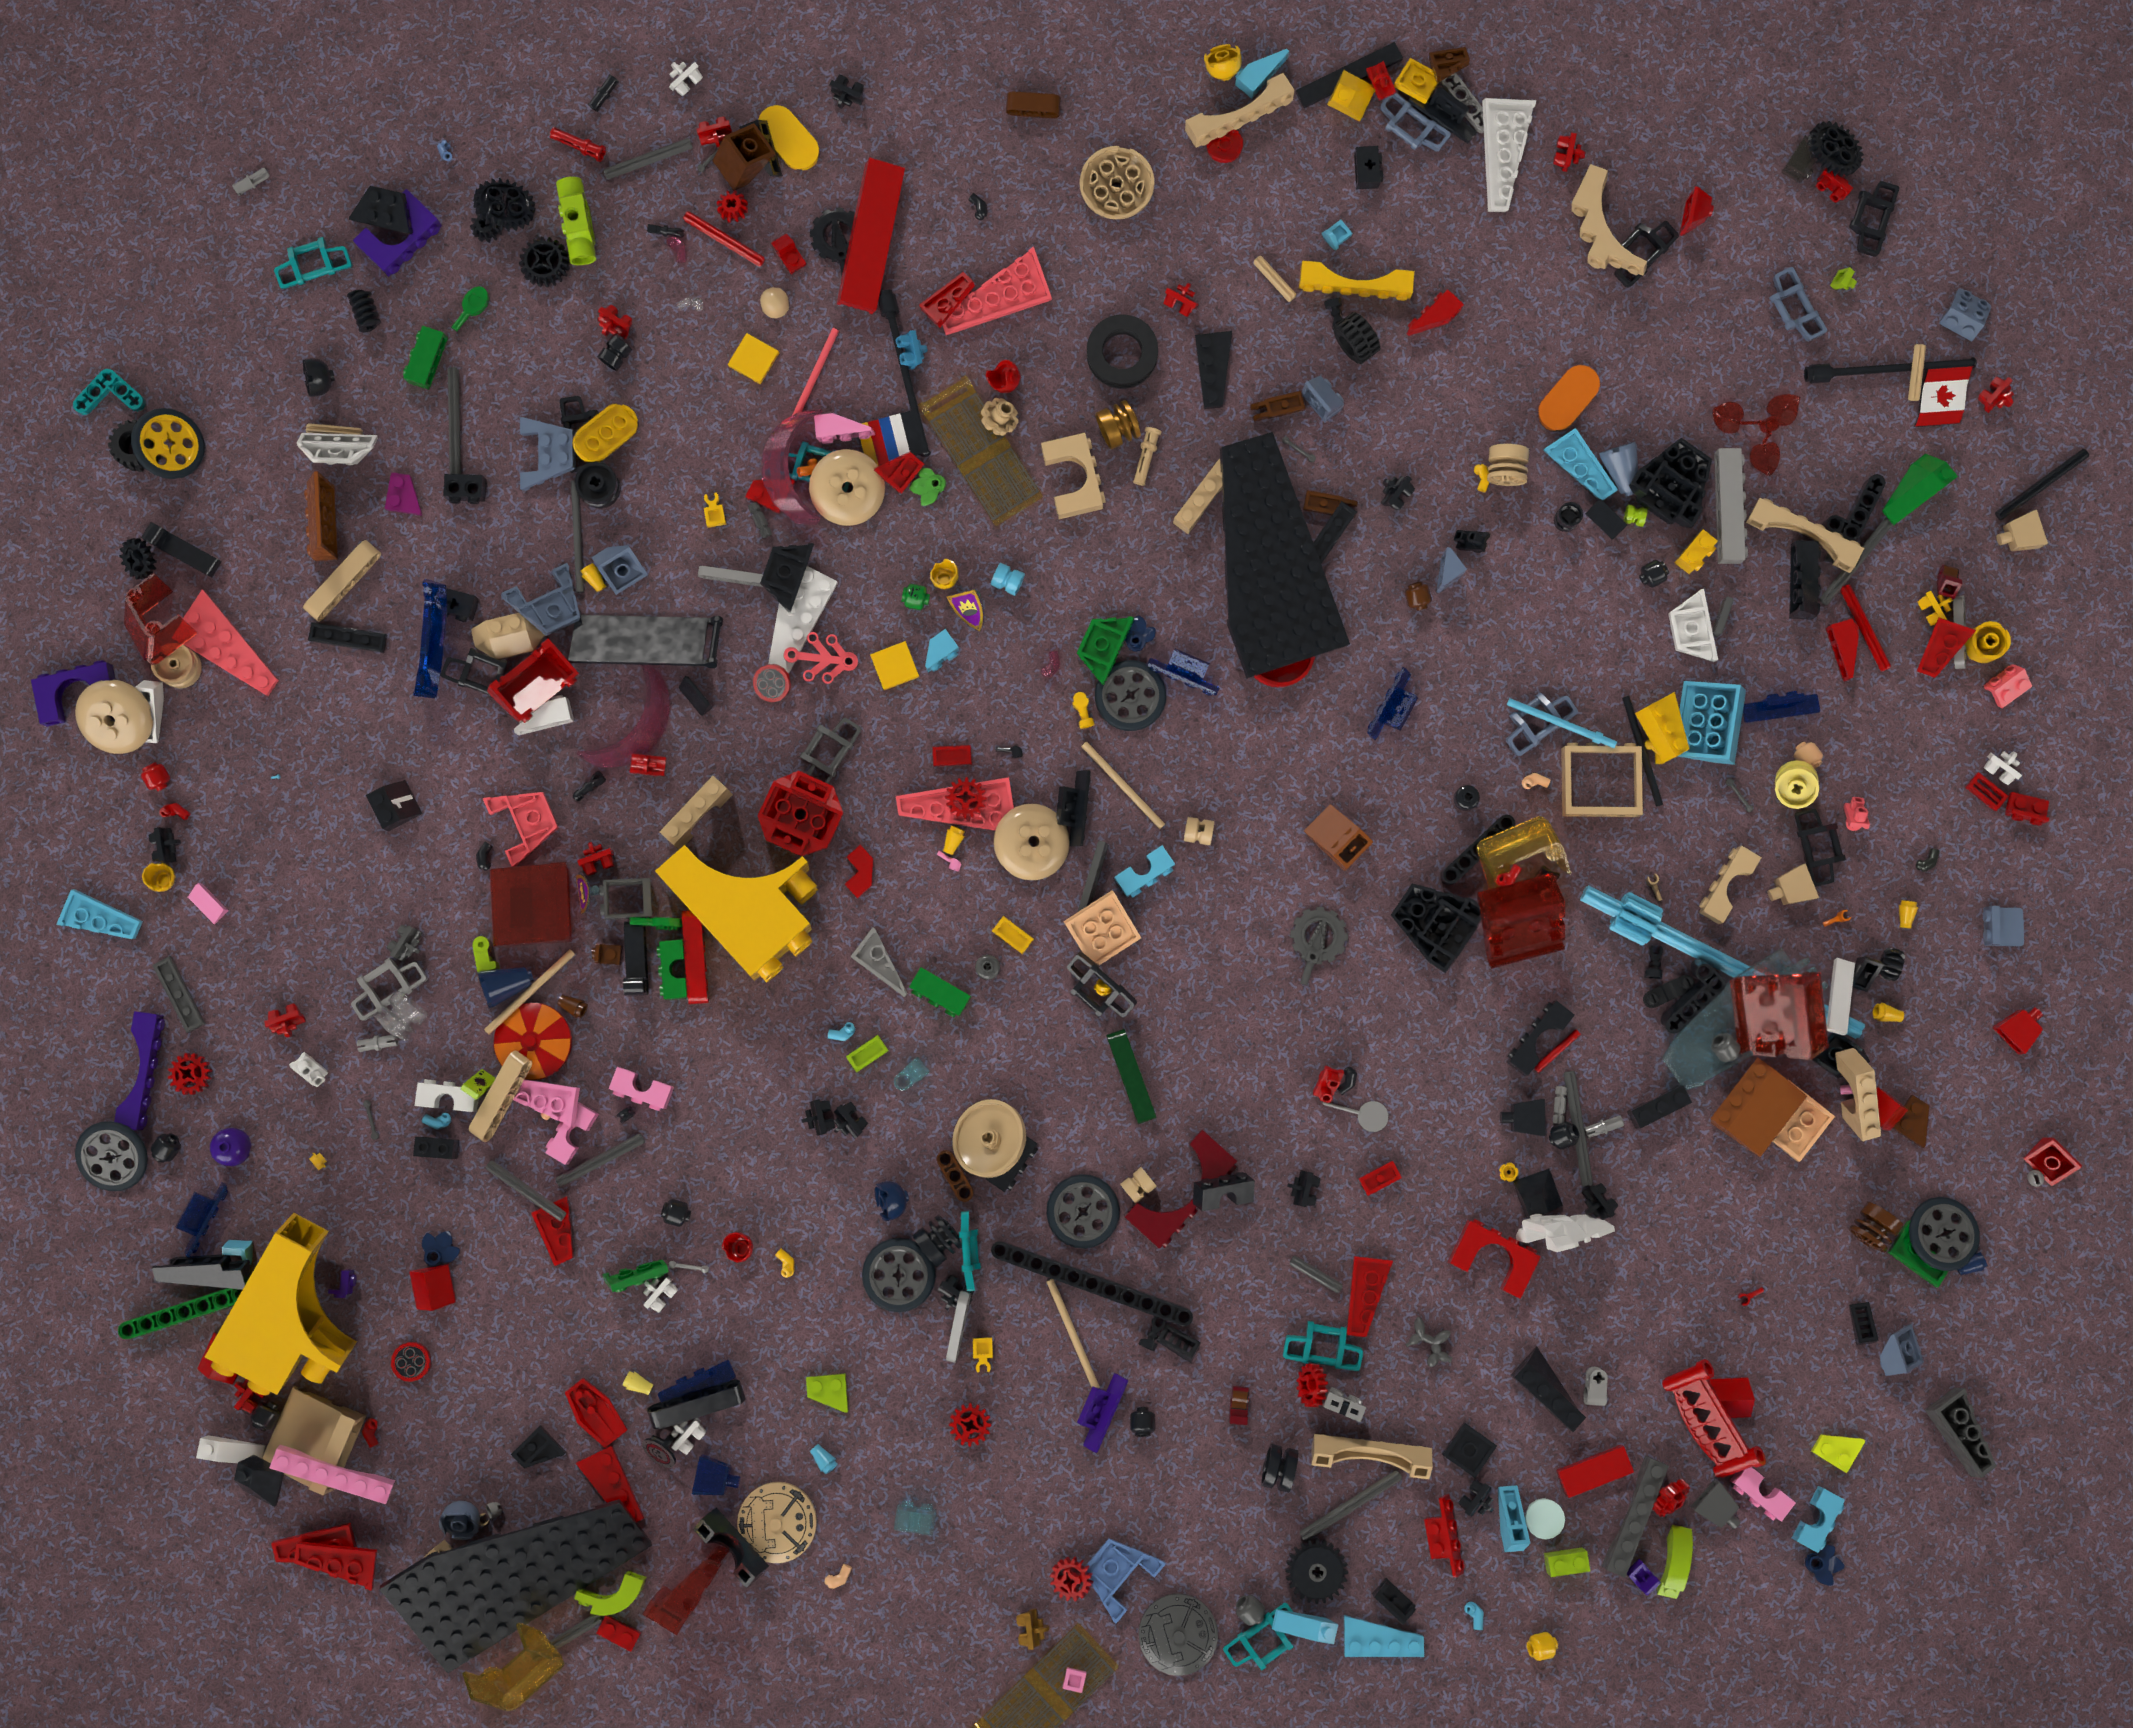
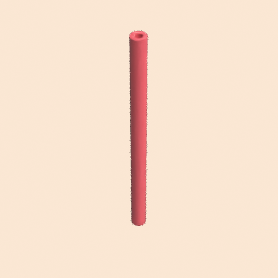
[786,328,839,432]

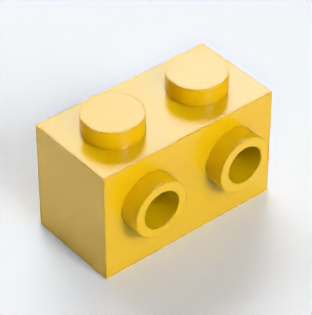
[1674,529,1718,574]

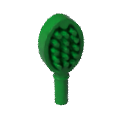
[451,286,489,332]
[629,917,682,930]

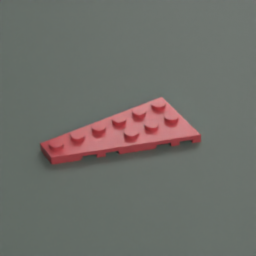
[942,246,1052,336]
[171,589,279,696]

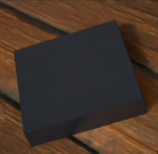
[1442,1422,1497,1478]

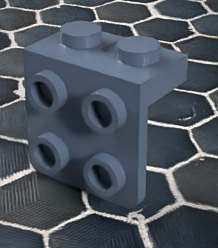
[1939,288,1991,342]
[1983,906,2024,946]

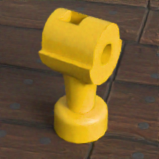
[1072,692,1095,729]

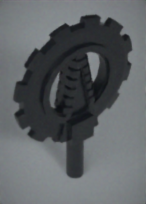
[810,208,855,275]

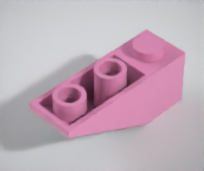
[814,413,875,444]

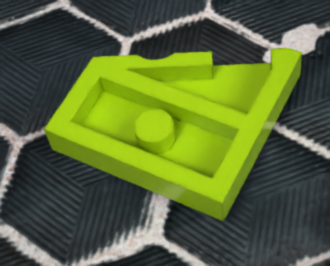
[806,1373,848,1412]

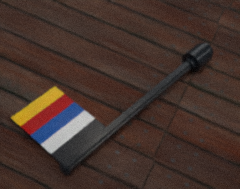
[860,289,931,466]

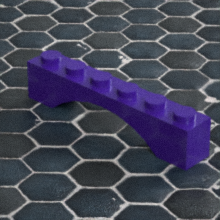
[114,1011,165,1130]

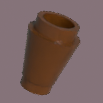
[557,995,588,1018]

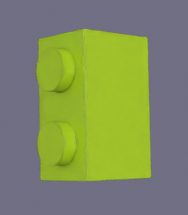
[1544,1547,1590,1577]

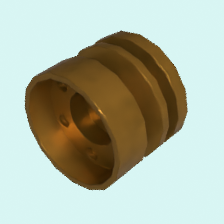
[1095,400,1141,450]

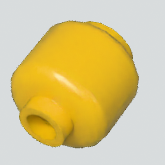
[1527,1632,1558,1661]

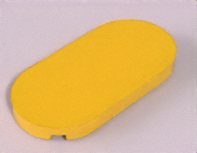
[758,105,819,170]
[573,404,638,463]

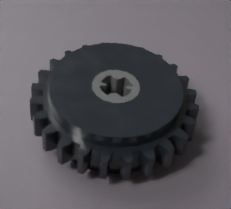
[1285,1538,1348,1604]

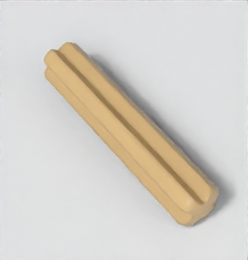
[1254,256,1296,302]
[1908,344,1926,401]
[306,424,363,435]

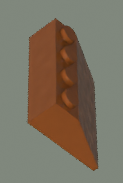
[304,471,338,561]
[1711,1057,1807,1158]

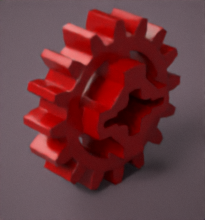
[945,777,987,819]
[168,1053,212,1095]
[1296,1364,1328,1407]
[949,1402,992,1447]
[1652,1479,1690,1517]
[1050,1556,1093,1601]

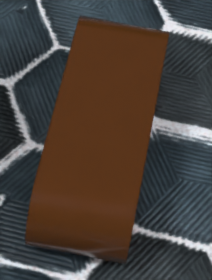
[1006,91,1061,118]
[937,1150,974,1202]

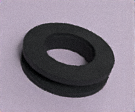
[1087,314,1158,389]

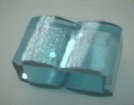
[894,1501,937,1535]

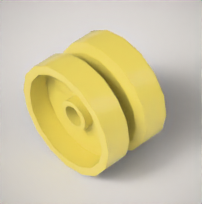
[1775,760,1819,809]

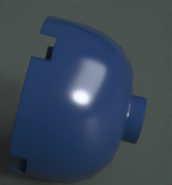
[874,1181,909,1222]

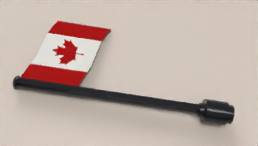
[1804,357,1977,427]

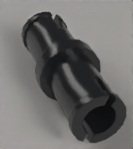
[588,74,619,112]

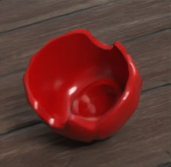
[722,1232,753,1263]

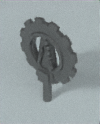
[1290,907,1348,986]

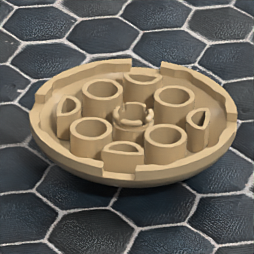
[1080,146,1154,219]
[809,449,885,526]
[75,680,153,754]
[994,804,1070,880]

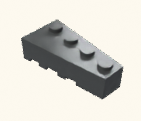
[1925,1388,1997,1478]

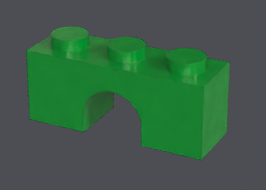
[657,939,688,1000]

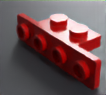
[1424,1494,1465,1578]

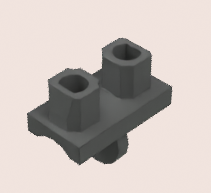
[387,925,422,962]

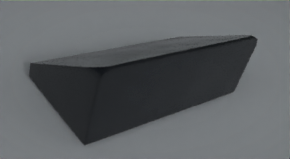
[679,676,713,716]

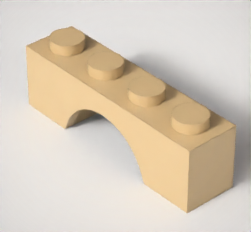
[1173,459,1223,534]
[1699,846,1762,925]

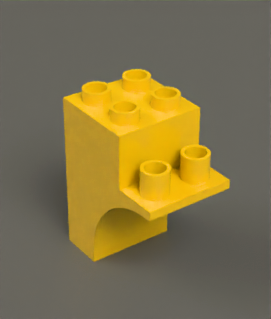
[655,845,818,983]
[205,1213,357,1395]

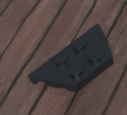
[349,186,413,235]
[760,543,814,613]

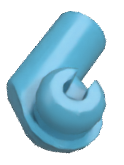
[828,1022,855,1041]
[422,1113,451,1130]
[1464,1602,1484,1630]

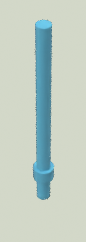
[1507,698,1617,748]

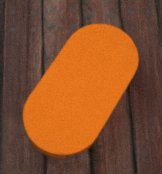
[1538,365,1600,431]

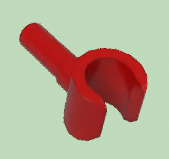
[1738,1288,1764,1306]

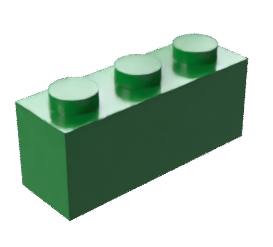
[403,326,448,390]
[909,967,971,1018]

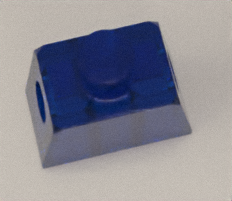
[692,1454,741,1495]

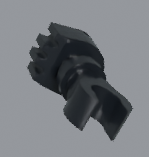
[1324,298,1343,329]
[1644,945,1663,979]
[1138,1317,1165,1351]

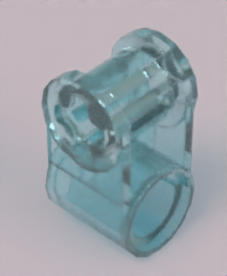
[894,1057,930,1091]

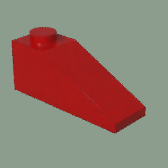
[1825,618,1859,682]

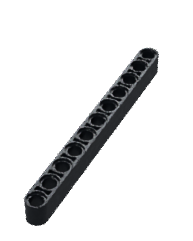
[991,1241,1193,1326]

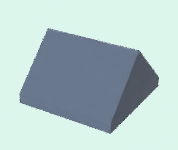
[1436,547,1467,593]

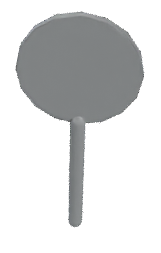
[1323,1101,1388,1132]

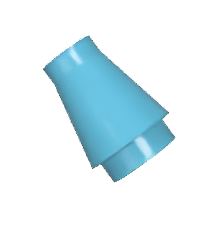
[810,1444,838,1474]

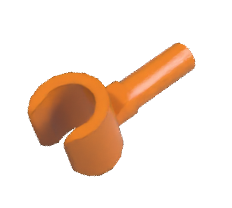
[1822,910,1851,927]

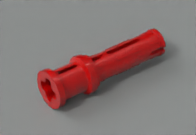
[550,127,606,162]

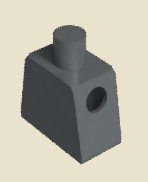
[1690,1479,1741,1529]

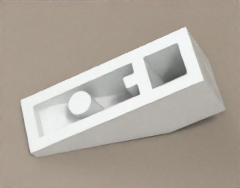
[135,680,164,743]
[514,695,574,735]
[196,1435,266,1463]

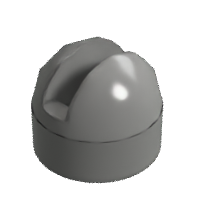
[2027,1170,2044,1187]
[486,1502,502,1520]

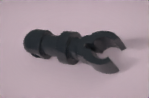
[647,224,685,238]
[572,771,606,801]

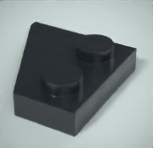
[511,1425,566,1468]

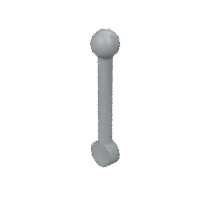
[669,1261,709,1273]

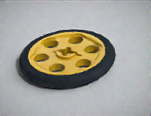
[131,408,205,479]

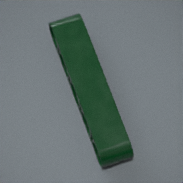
[1106,1029,1157,1125]

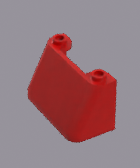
[487,638,579,723]

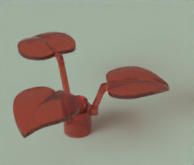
[1712,394,1800,476]

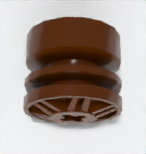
[1849,1202,1903,1253]

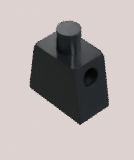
[1500,1099,1546,1136]

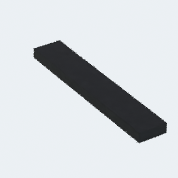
[1296,42,1403,108]

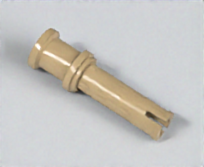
[1133,427,1162,486]

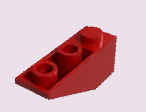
[1407,289,1464,336]

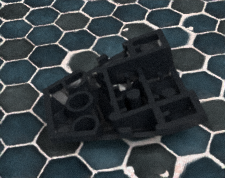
[1629,438,1712,528]
[1391,883,1488,973]

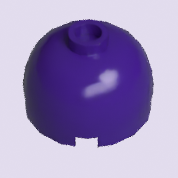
[210,1128,251,1166]

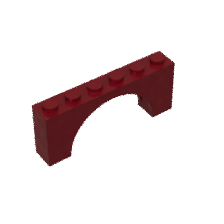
[1124,1130,1237,1249]

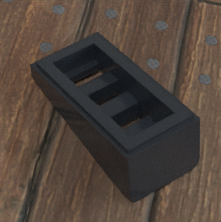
[1849,1302,1879,1345]
[1157,1324,1201,1363]

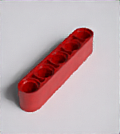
[682,910,709,1005]

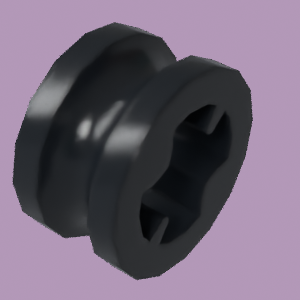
[616,1106,636,1123]

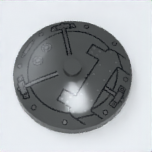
[1139,1593,1218,1676]

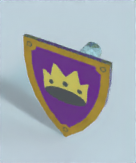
[947,589,984,631]
[576,874,600,914]

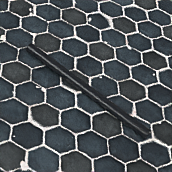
[1622,696,1664,807]

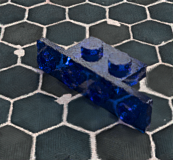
[1147,648,1220,696]
[1367,667,1418,740]
[1743,691,1820,723]
[175,1182,228,1257]
[657,1360,736,1402]

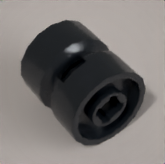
[597,335,632,371]
[1554,502,1583,532]

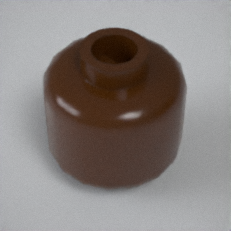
[1405,581,1432,611]

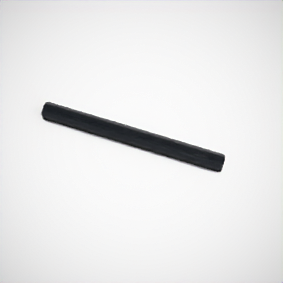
[1995,449,2089,520]

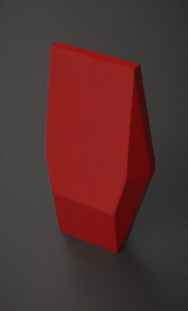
[565,1378,628,1448]

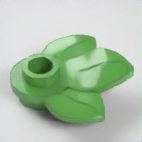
[909,468,946,506]

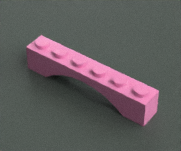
[269,1445,395,1504]

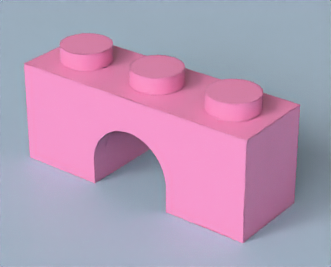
[609,1067,674,1111]
[546,1102,599,1165]
[1730,1467,1796,1522]

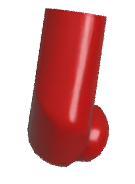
[159,803,191,820]

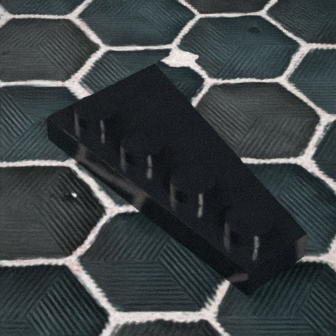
[1195,331,1232,409]

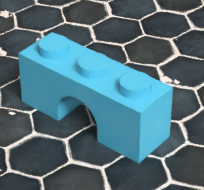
[1114,845,1175,898]
[1792,1486,1845,1553]

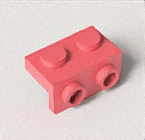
[1983,664,2032,708]

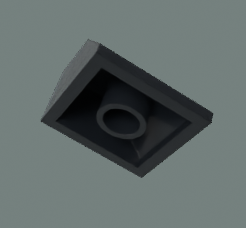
[1809,1033,1870,1078]
[1513,1168,1563,1219]
[234,1455,284,1507]

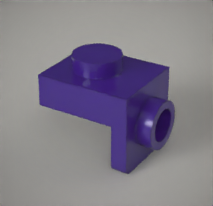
[328,1269,357,1298]
[1627,1559,1661,1596]

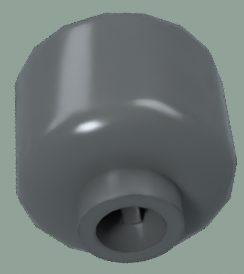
[975,955,1000,980]
[1711,1033,1741,1062]
[1236,1595,1265,1626]

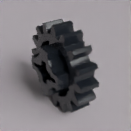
[119,538,157,580]

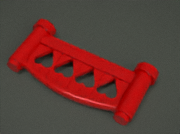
[1662,1359,1766,1478]

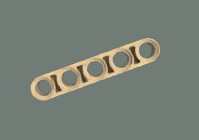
[303,540,381,621]
[469,1050,532,1142]

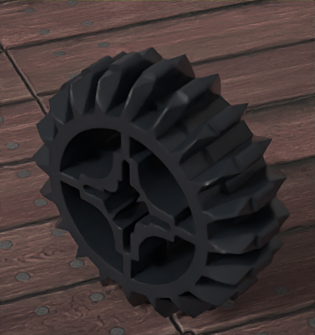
[519,236,570,288]

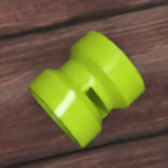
[1623,505,1647,527]

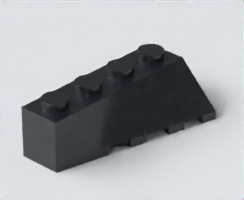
[1789,540,1821,620]
[1511,1346,1586,1432]

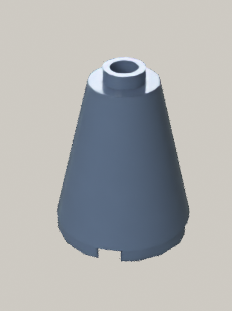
[1599,442,1638,496]

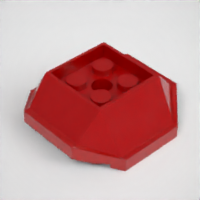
[757,770,844,857]

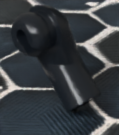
[476,841,493,871]
[1337,1067,1357,1095]

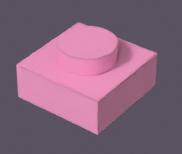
[1062,1667,1086,1693]

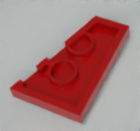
[1917,617,1976,678]
[531,1196,574,1266]

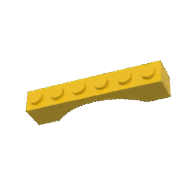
[1299,261,1415,301]

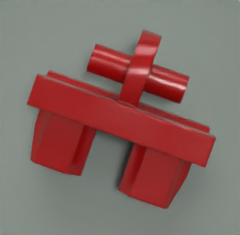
[1366,61,1396,101]
[696,116,732,148]
[1553,132,1586,172]
[1816,168,1853,203]
[1163,283,1199,317]
[598,304,632,339]
[1978,376,2014,413]
[629,754,667,777]
[577,842,615,876]
[264,1004,306,1038]
[1313,1066,1344,1103]
[234,1379,267,1414]

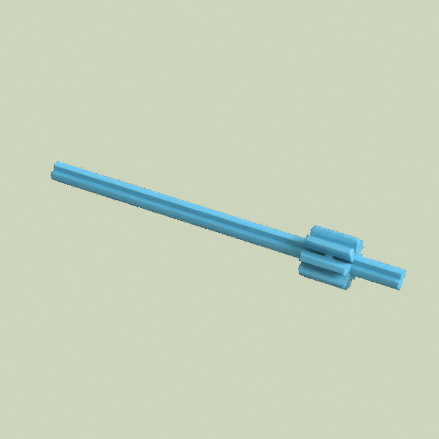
[1580,885,1865,1039]

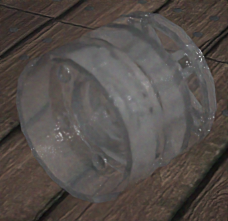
[375,990,429,1041]

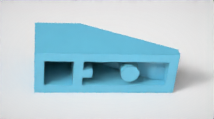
[1235,49,1289,99]
[1498,1485,1530,1552]
[1272,1609,1338,1644]

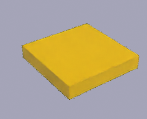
[1394,58,1439,104]
[727,333,779,385]
[870,641,919,690]

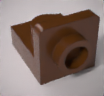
[592,943,622,965]

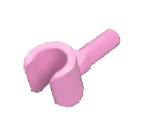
[937,851,961,871]

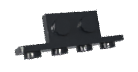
[1408,87,1477,144]
[1056,770,1091,847]

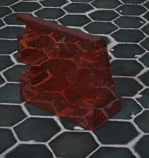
[490,862,572,947]
[1477,873,1565,969]
[1730,972,1829,1060]
[643,1546,730,1635]

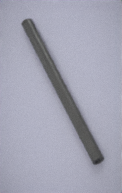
[571,480,584,593]

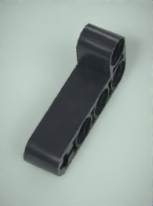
[1822,474,1886,541]
[141,521,222,578]
[623,921,649,997]
[1661,959,1726,1034]

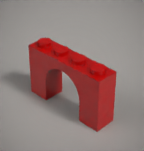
[1448,1219,1541,1299]

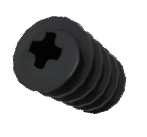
[347,290,381,333]

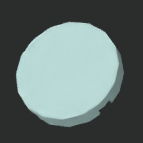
[1525,1498,1565,1539]

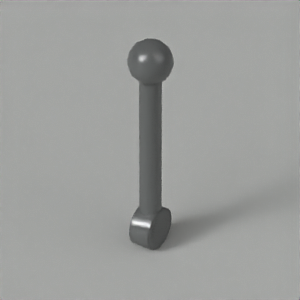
[697,142,721,172]
[1282,437,1316,462]
[1726,778,1753,812]
[363,1100,379,1140]

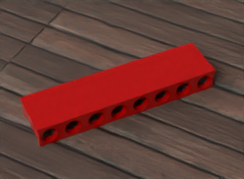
[837,157,905,314]

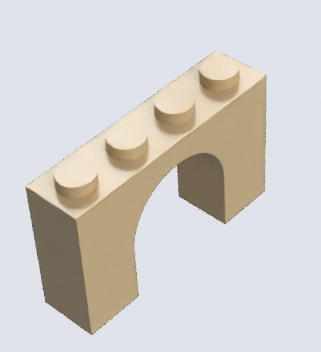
[1041,433,1106,519]
[660,776,733,849]
[1835,1048,1881,1141]

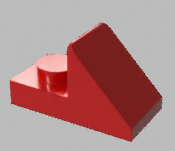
[771,233,806,274]

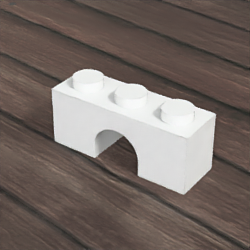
[415,1079,479,1112]

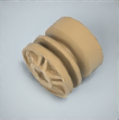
[1487,444,1529,486]

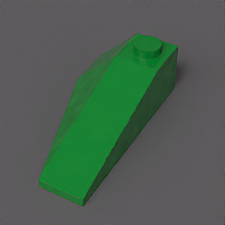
[1882,454,1958,526]

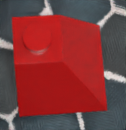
[1679,186,1714,236]

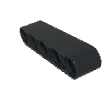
[1440,814,1516,886]
[647,1379,746,1429]

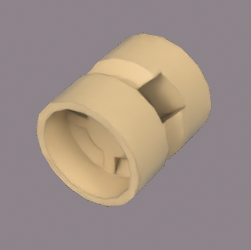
[1184,817,1214,846]
[1120,1167,1157,1203]

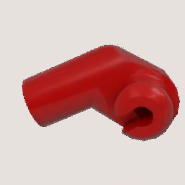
[1496,864,1522,886]
[362,1418,379,1448]

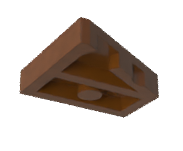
[1892,1095,1929,1148]

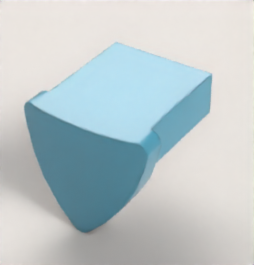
[1321,219,1353,251]
[222,1240,253,1265]

